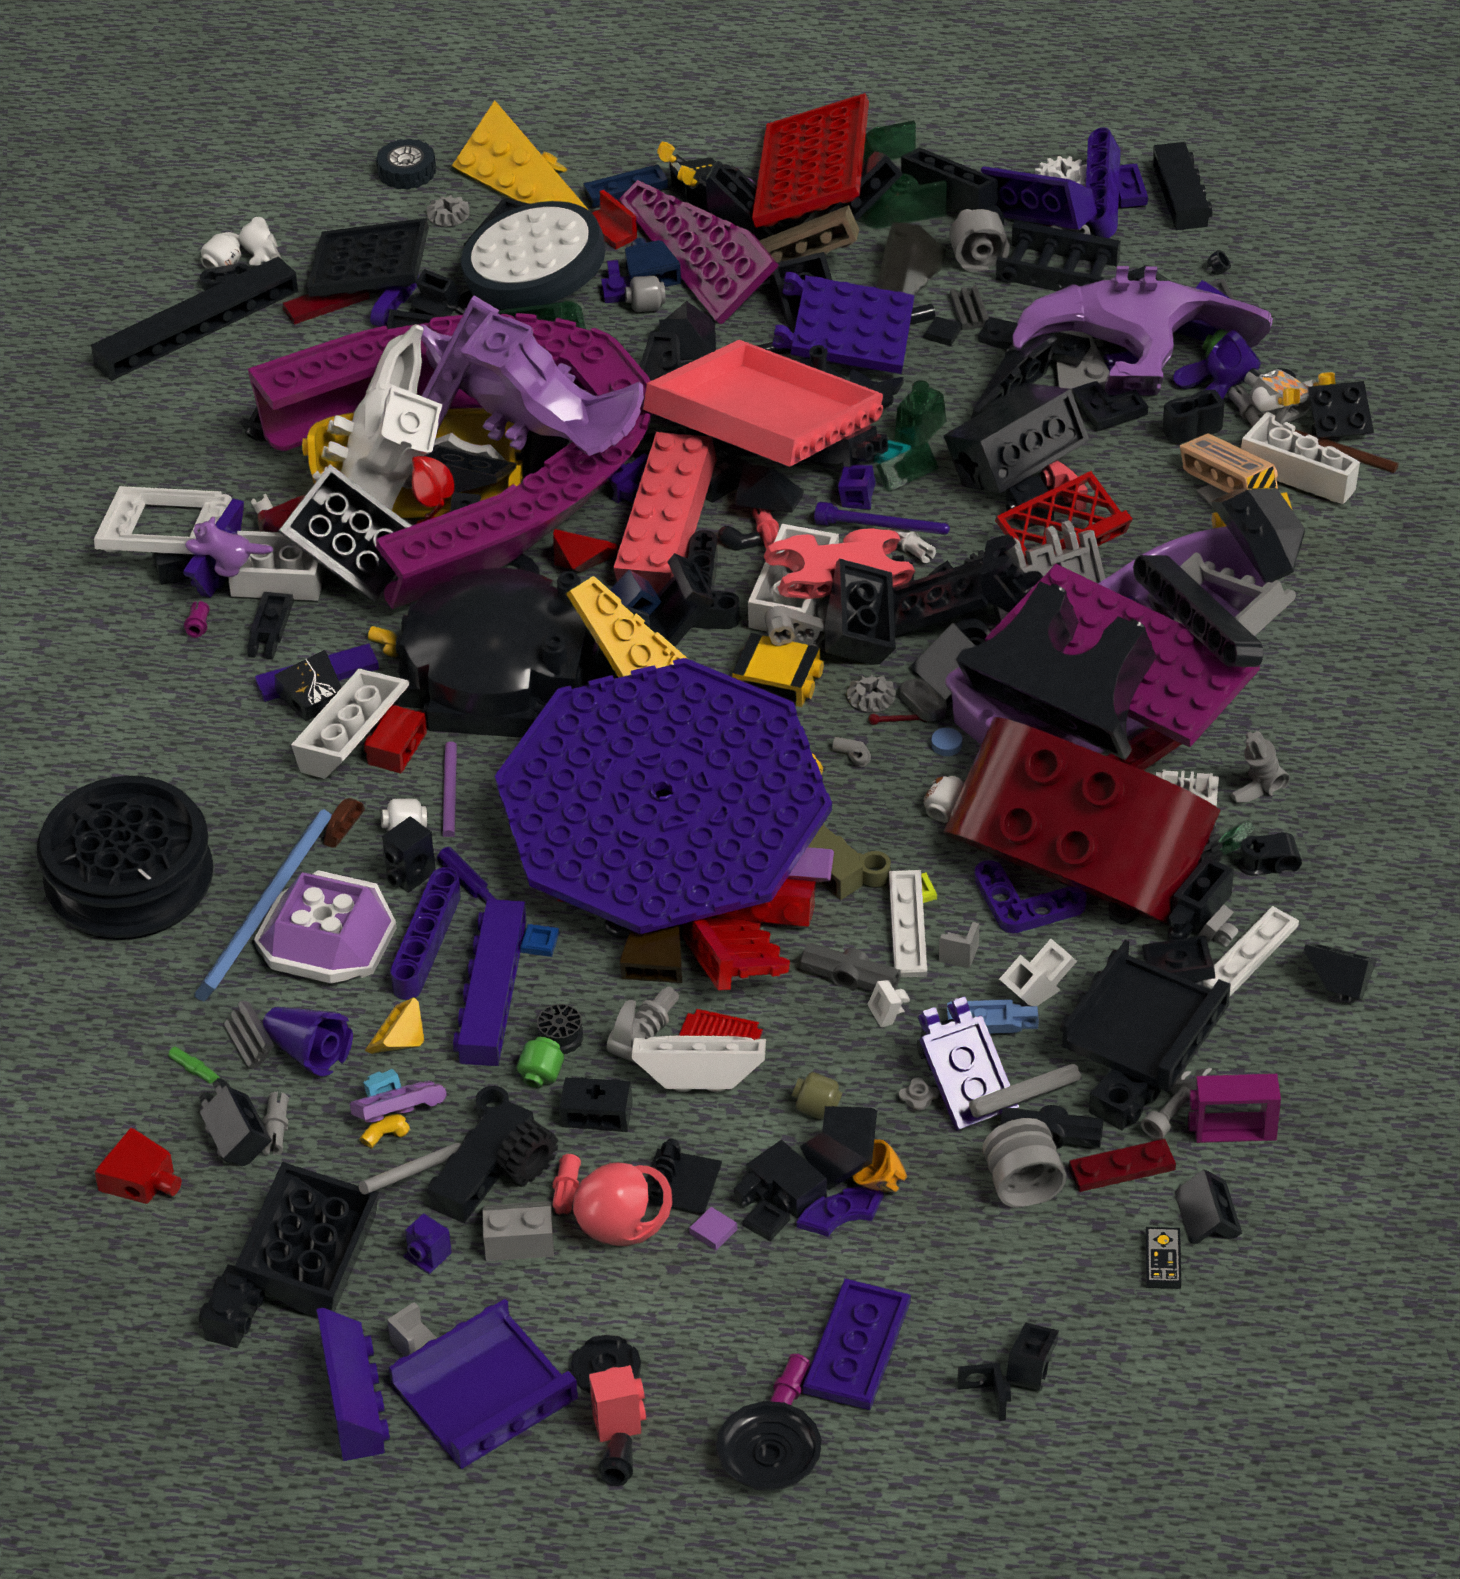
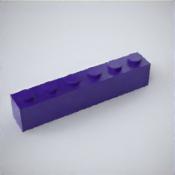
[453,899,527,1066]

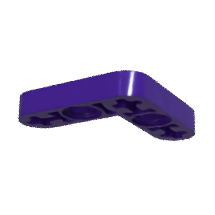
[974,860,1087,933]

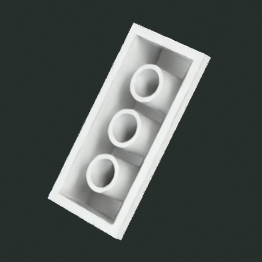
[291,669,409,779]

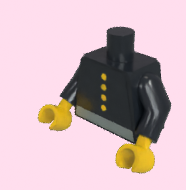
[657,141,734,205]

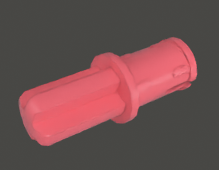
[752,508,779,549]
[552,1154,581,1215]

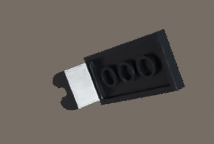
[893,535,1044,636]

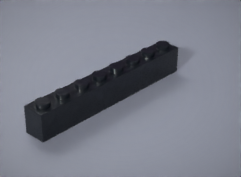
[91,256,298,381]

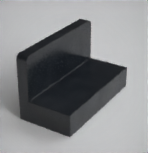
[1175,1169,1242,1244]

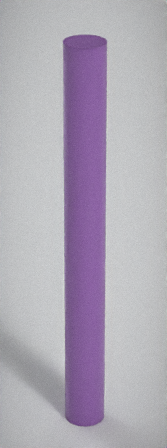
[442,742,457,837]

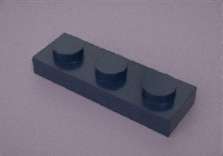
[583,164,668,207]

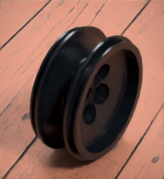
[37,776,214,940]

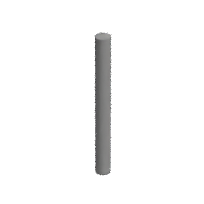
[359,1142,462,1195]

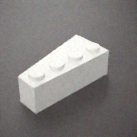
[1241,411,1360,504]

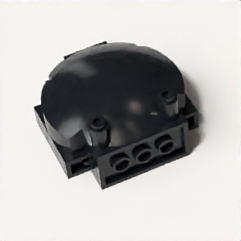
[396,568,594,738]

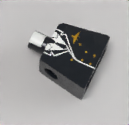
[275,650,342,721]

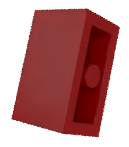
[364,705,427,774]

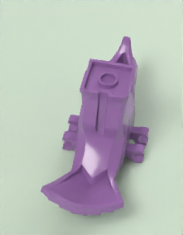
[1012,266,1273,396]
[421,311,644,456]

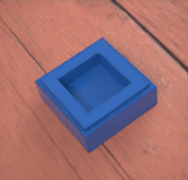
[520,924,559,957]

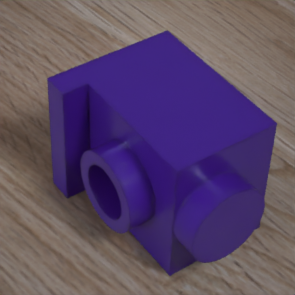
[838,465,876,509]
[403,1213,452,1274]

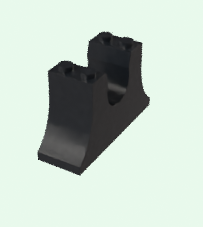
[956,581,1157,760]

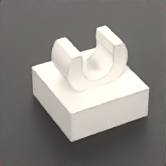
[867,980,910,1027]

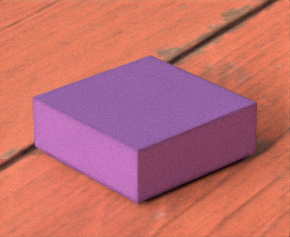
[689,1207,738,1251]

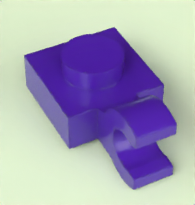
[601,260,630,303]

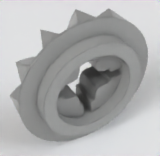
[427,195,470,227]
[847,673,896,712]

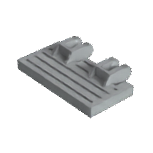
[993,520,1106,622]

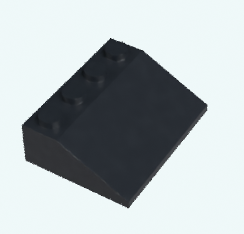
[278,464,412,603]
[234,1162,379,1317]

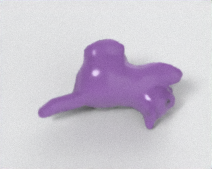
[185,517,273,577]

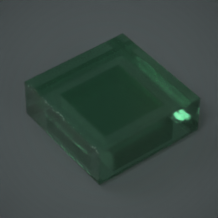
[1219,820,1255,856]

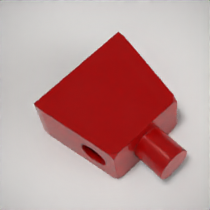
[94,1128,182,1204]

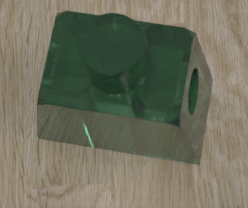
[894,380,947,452]

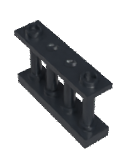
[996,220,1121,291]

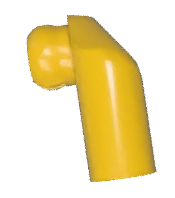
[368,626,398,657]
[359,1114,410,1149]

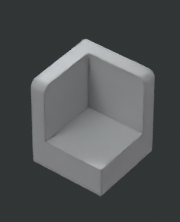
[939,922,979,969]
[387,1302,437,1356]

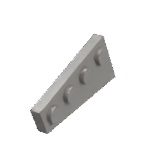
[1055,331,1109,391]

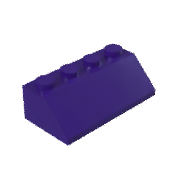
[981,166,1097,230]
[317,1308,390,1461]

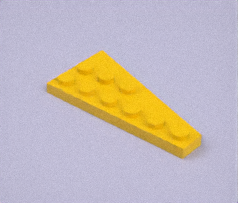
[452,100,589,210]
[566,576,688,678]

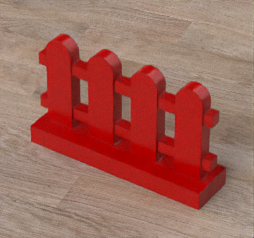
[681,917,790,990]

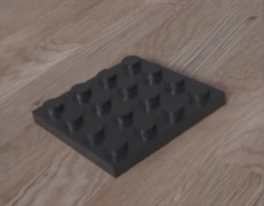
[307,218,429,297]

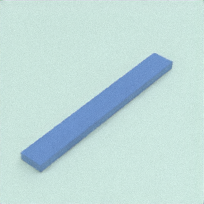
[194,809,332,1002]

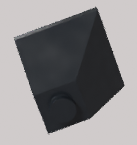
[1304,943,1377,1003]

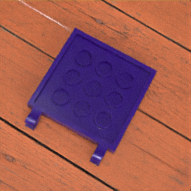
[772,272,915,374]

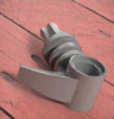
[1230,731,1290,802]
[607,986,679,1063]

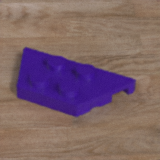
[183,498,244,598]

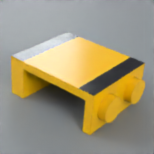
[732,633,824,707]

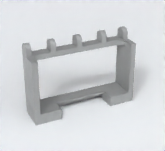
[1147,552,1296,636]

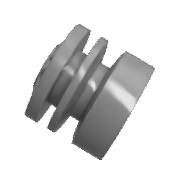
[983,1118,1066,1208]

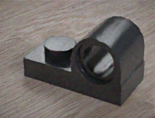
[1006,1322,1059,1391]

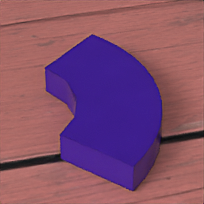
[797,1187,884,1237]

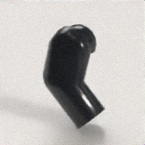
[718,526,761,551]

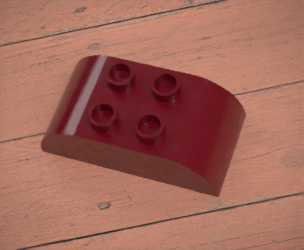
[943,717,1221,926]

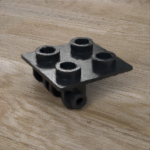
[1308,381,1374,439]
[646,1138,722,1214]

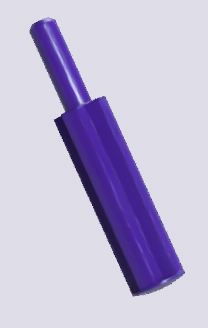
[437,847,497,902]

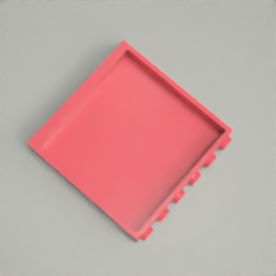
[643,340,883,467]

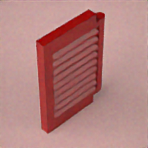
[679,1009,763,1040]

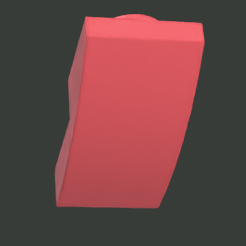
[1040,460,1088,511]

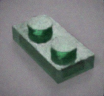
[876,442,939,491]

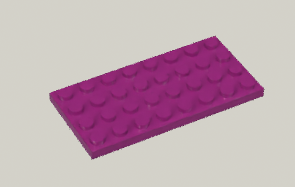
[985,564,1260,747]

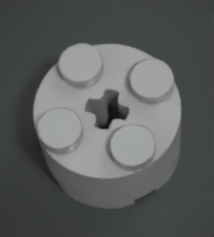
[949,209,1010,272]

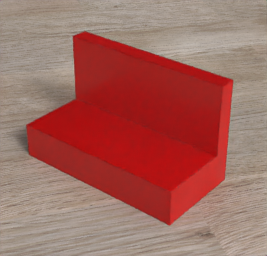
[592,189,637,250]

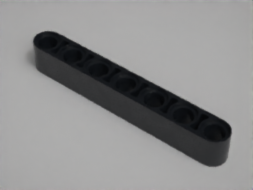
[1133,555,1264,667]

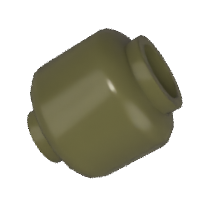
[791,1072,843,1120]

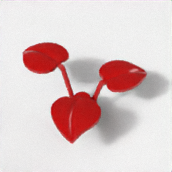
[412,456,454,525]

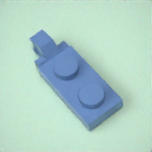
[947,1000,1039,1034]

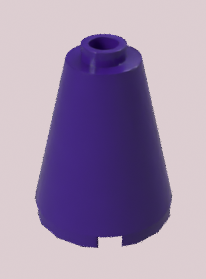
[263,1006,353,1076]

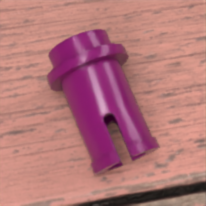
[184,601,210,638]

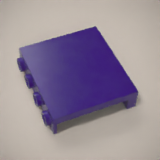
[389,1299,578,1469]

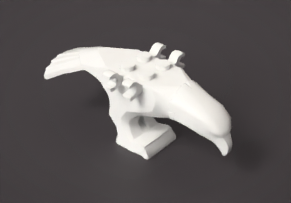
[321,324,442,510]

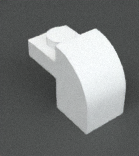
[999,939,1077,1006]

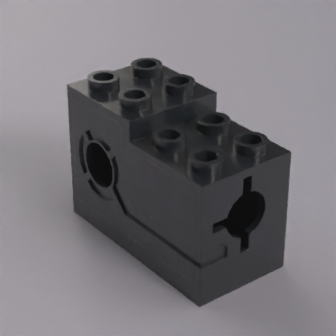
[943,383,1090,493]

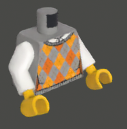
[1244,368,1336,425]

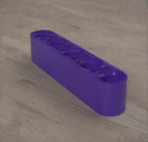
[1086,127,1121,238]
[390,867,461,1000]

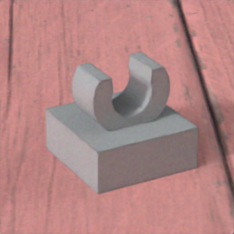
[1197,905,1239,947]

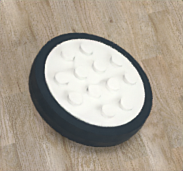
[461,201,606,310]

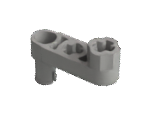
[764,606,828,651]

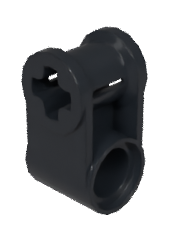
[1238,832,1302,876]

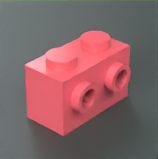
[589,1365,646,1442]

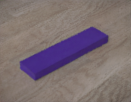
[255,643,379,702]

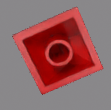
[553,529,620,572]

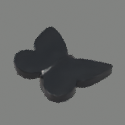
[850,370,904,408]

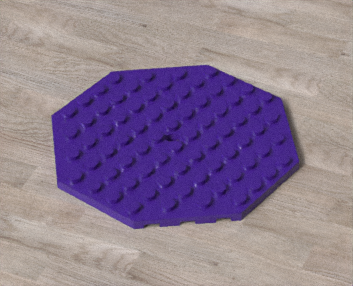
[495,658,832,934]

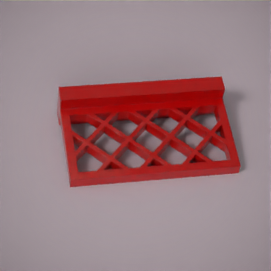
[995,471,1133,564]

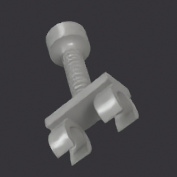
[1141,1068,1212,1140]

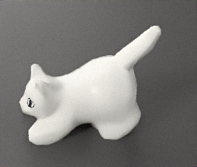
[221,217,281,267]

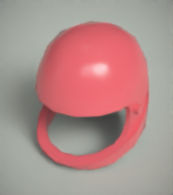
[573,1162,672,1246]

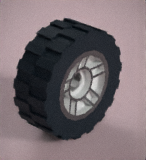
[376,139,436,190]

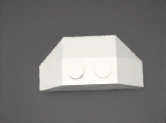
[632,1036,766,1092]

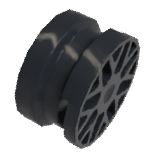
[537,1004,583,1054]

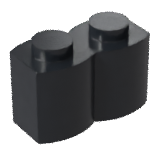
[1162,390,1225,443]

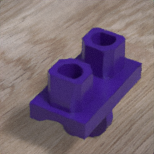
[609,453,649,504]

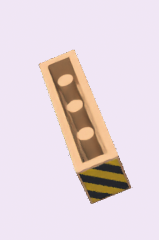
[1180,433,1278,493]

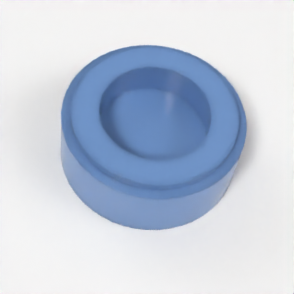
[931,728,962,756]

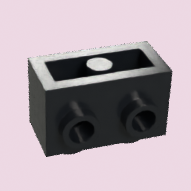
[199,1264,265,1348]

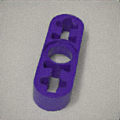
[370,275,419,327]

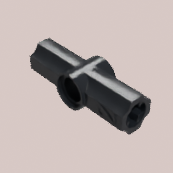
[1001,1105,1104,1149]

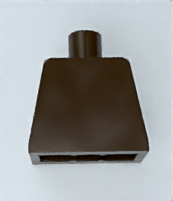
[620,925,683,983]

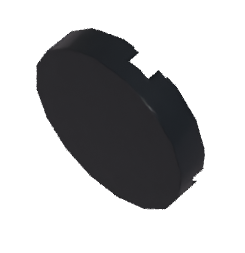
[571,1335,641,1394]

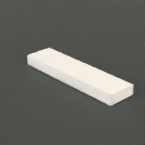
[889,870,927,977]
[1202,906,1299,996]

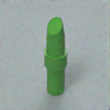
[168,1046,220,1083]

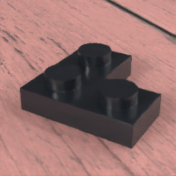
[1072,381,1148,431]

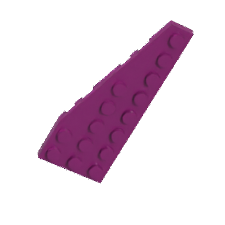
[619,180,779,324]

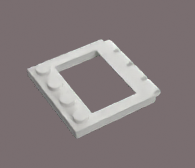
[94,486,232,555]

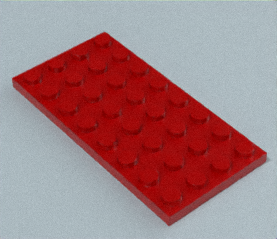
[752,93,869,228]

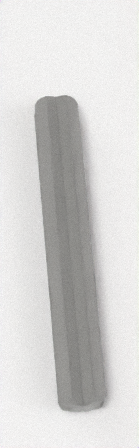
[969,1064,1081,1118]

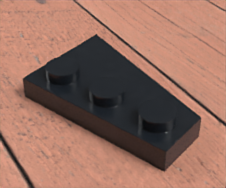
[640,331,680,381]

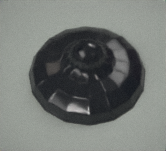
[716,1401,822,1491]

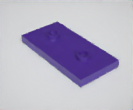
[803,1278,911,1410]

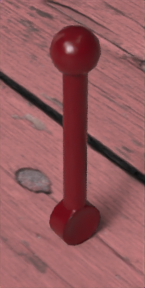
[868,713,928,725]

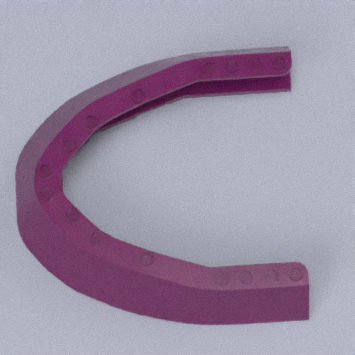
[248,313,652,609]

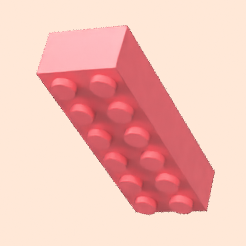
[613,432,717,593]

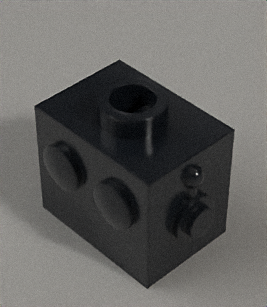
[1005,476,1055,529]

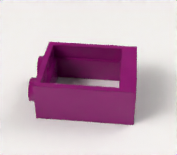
[1188,1074,1281,1143]

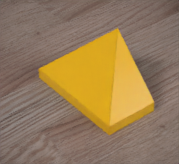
[365,997,424,1054]

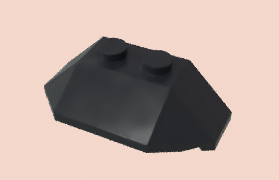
[706,161,790,241]
[1211,488,1305,584]

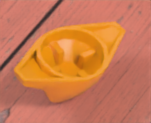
[852,1139,907,1192]

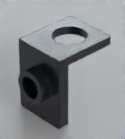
[957,1363,1011,1421]

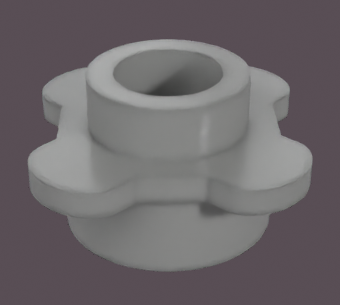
[899,1078,939,1110]

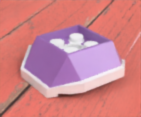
[254,870,397,983]

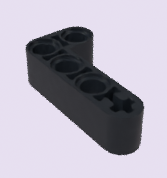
[688,530,740,629]

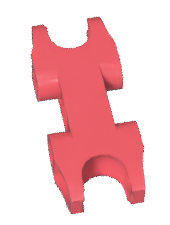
[764,528,915,599]

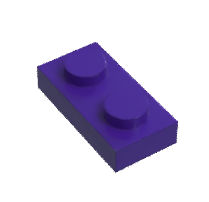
[1119,163,1148,208]

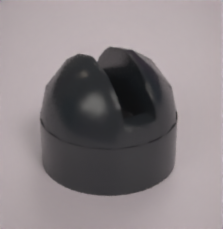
[1207,250,1231,274]

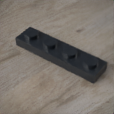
[978,317,1091,365]

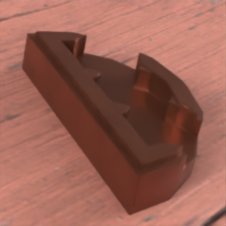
[324,797,365,848]

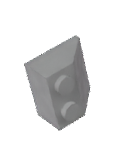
[483,1201,554,1261]

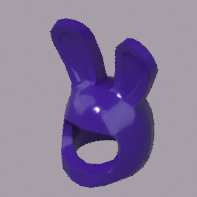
[1173,330,1261,399]

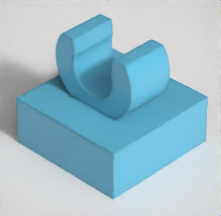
[363,1069,401,1097]

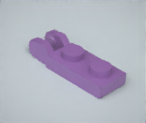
[350,1080,447,1123]

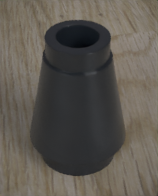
[598,1433,633,1486]

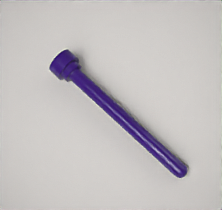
[814,502,950,535]

